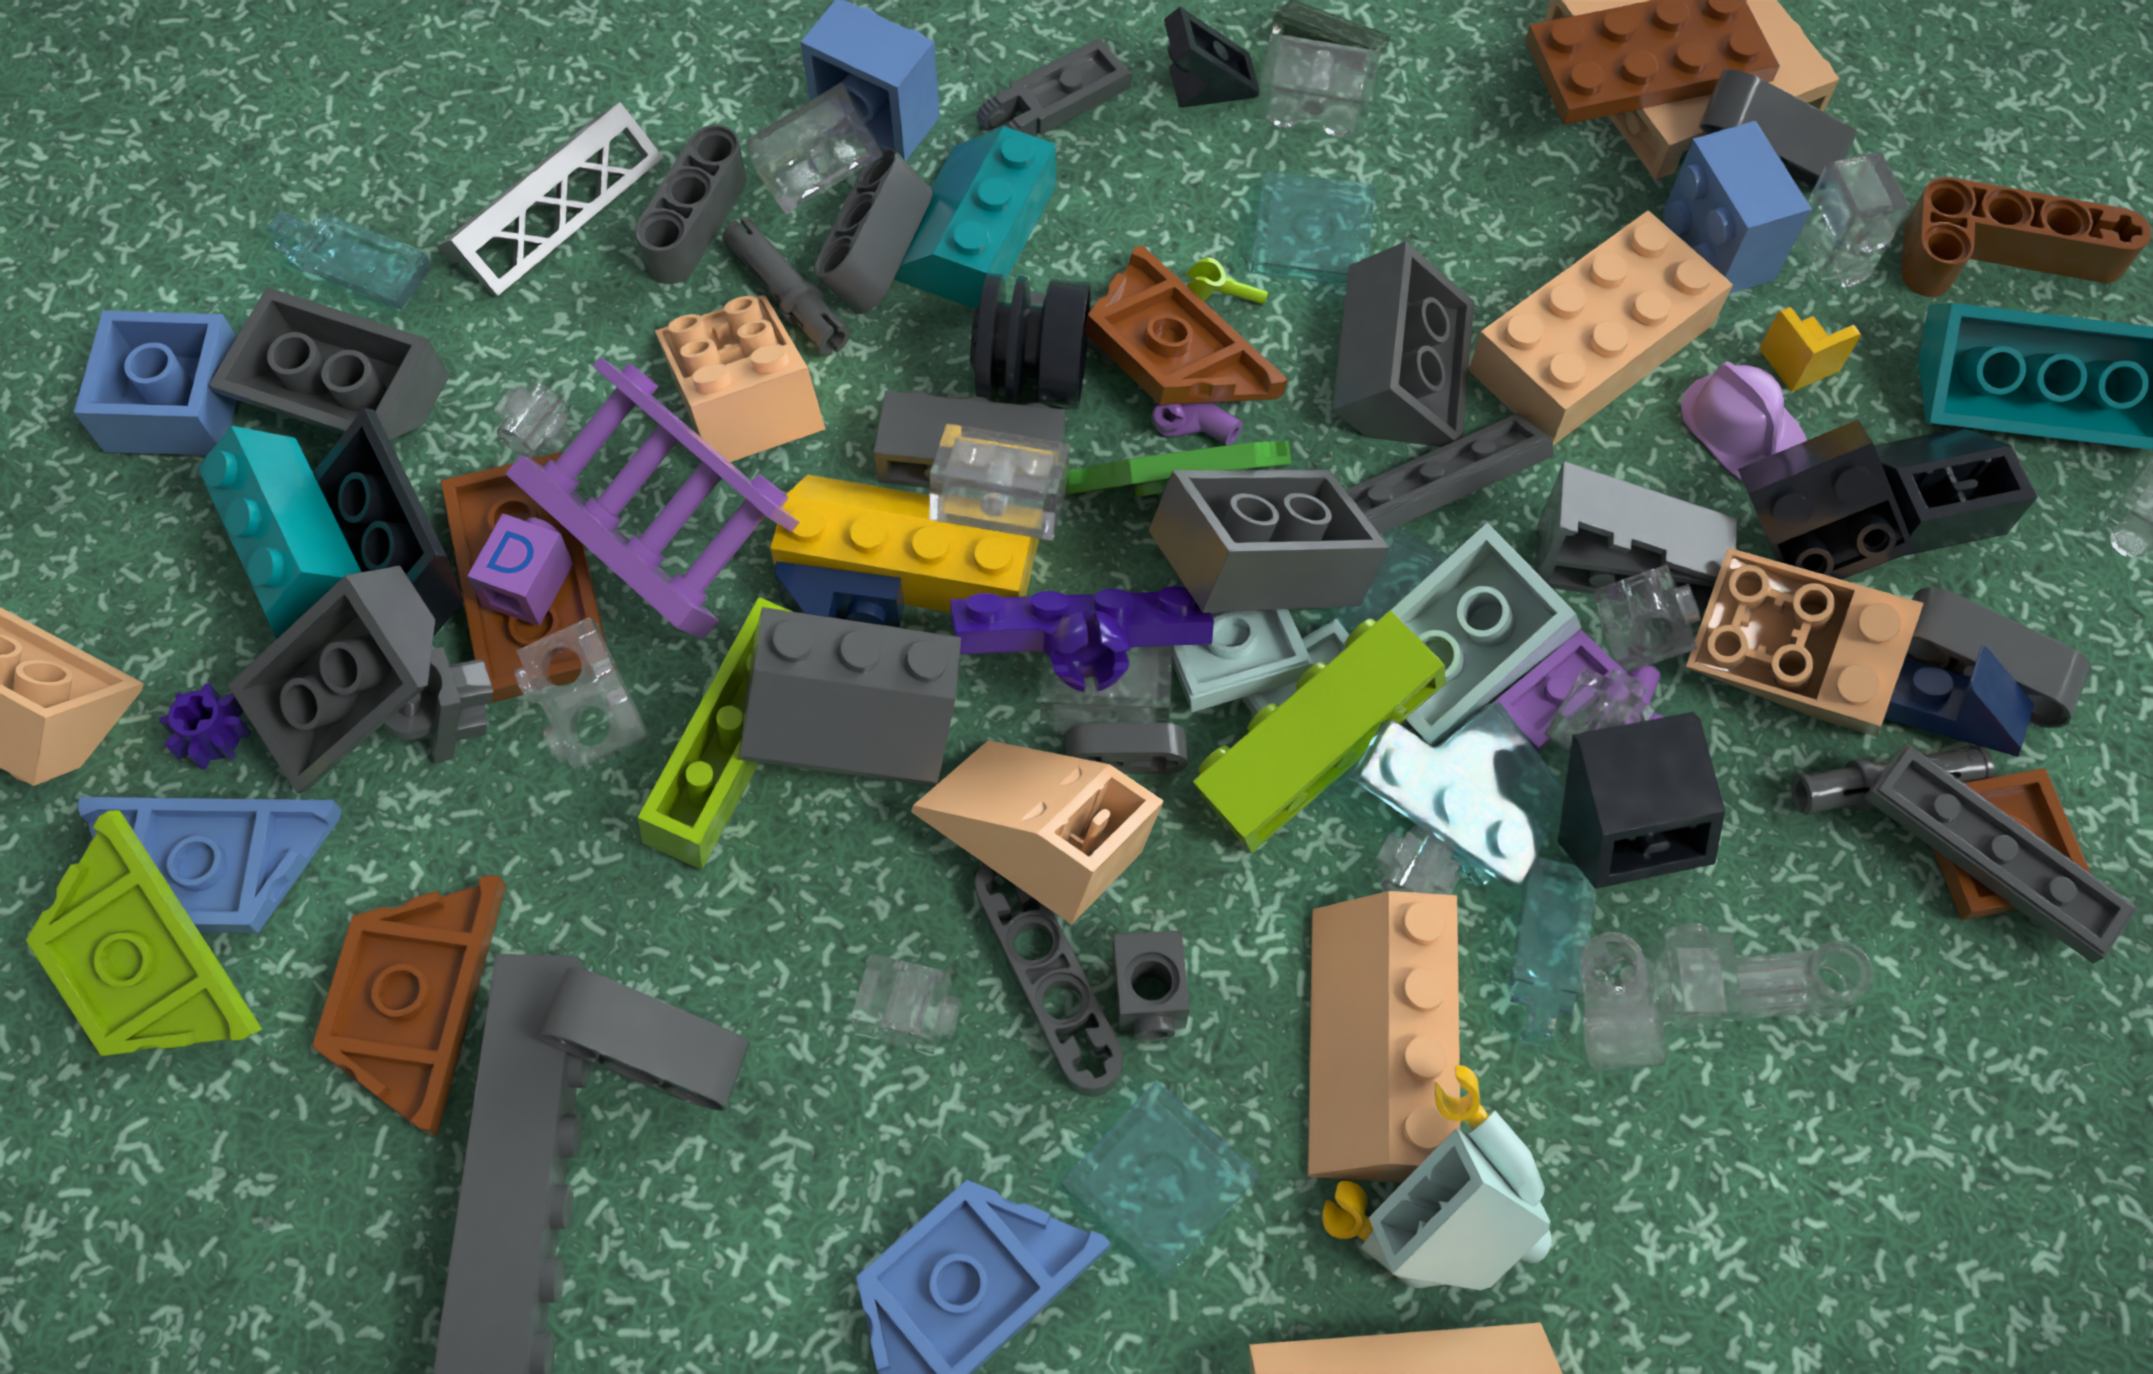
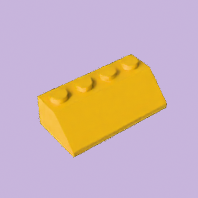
[770,474,1044,613]

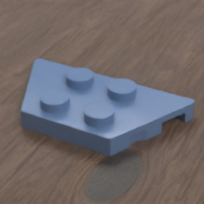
[77,797,342,933]
[856,1180,1111,1374]

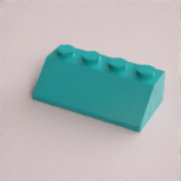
[1918,303,2153,450]

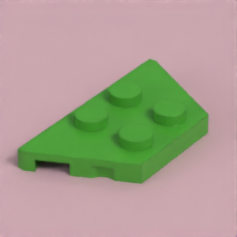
[1061,441,1292,497]

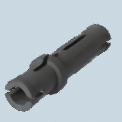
[722,217,851,356]
[1791,745,1994,815]

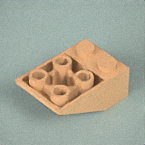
[655,295,825,462]
[1686,547,1924,737]
[911,740,1164,925]

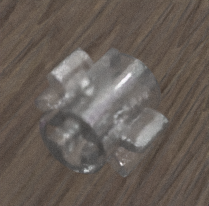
[493,384,574,459]
[1375,826,1461,895]

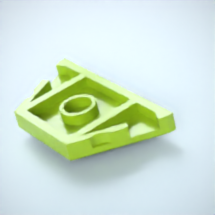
[26,810,263,1056]

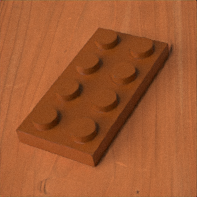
[1525,0,1780,125]
[441,452,613,703]

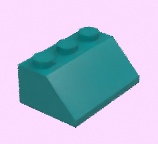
[893,126,1056,309]
[197,426,361,640]

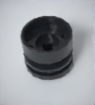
[970,273,1091,409]

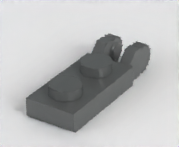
[976,38,1132,137]

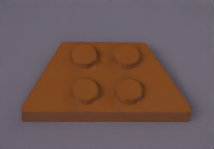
[1084,245,1288,405]
[312,875,506,1136]

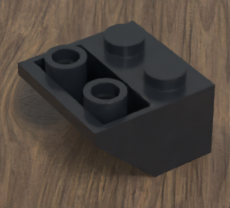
[1738,420,1916,580]
[1874,428,2038,556]
[1558,712,1725,889]

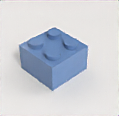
[800,0,940,161]
[1663,121,1812,294]
[74,310,238,455]

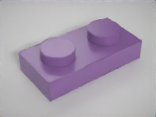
[1487,629,1627,758]

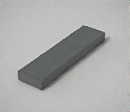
[1346,413,1554,534]
[1864,743,2138,964]

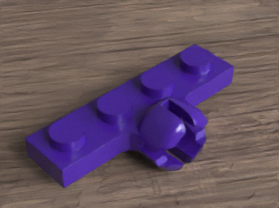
[950,586,1214,692]

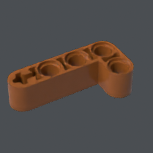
[1901,177,2152,297]

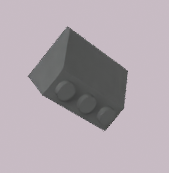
[1332,241,1474,447]
[208,287,450,440]
[228,566,435,794]
[738,607,961,787]

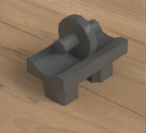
[382,647,493,764]

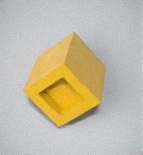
[1759,307,1861,392]

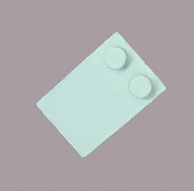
[1391,522,1581,746]

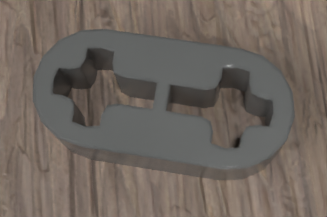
[1065,722,1188,774]

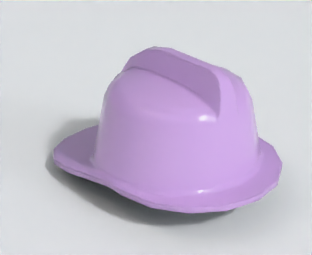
[1681,361,1807,482]

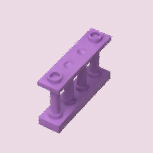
[506,357,799,640]

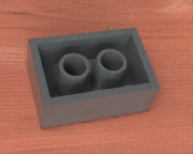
[1148,470,1390,613]

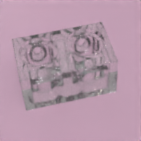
[514,617,651,771]

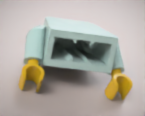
[1322,1065,1551,1290]

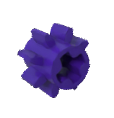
[159,683,251,769]

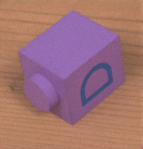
[467,514,573,626]

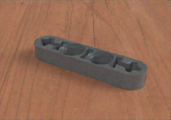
[975,863,1123,1097]

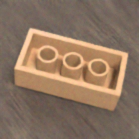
[1469,211,1733,446]

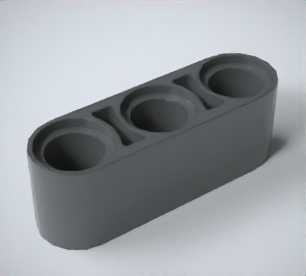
[1699,69,1857,188]
[635,125,747,285]
[813,148,933,314]
[1904,587,2091,728]
[538,968,750,1111]

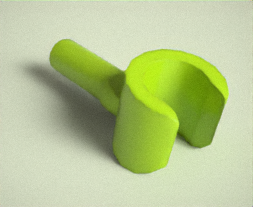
[1186,257,1268,305]

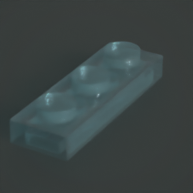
[1350,720,1550,887]

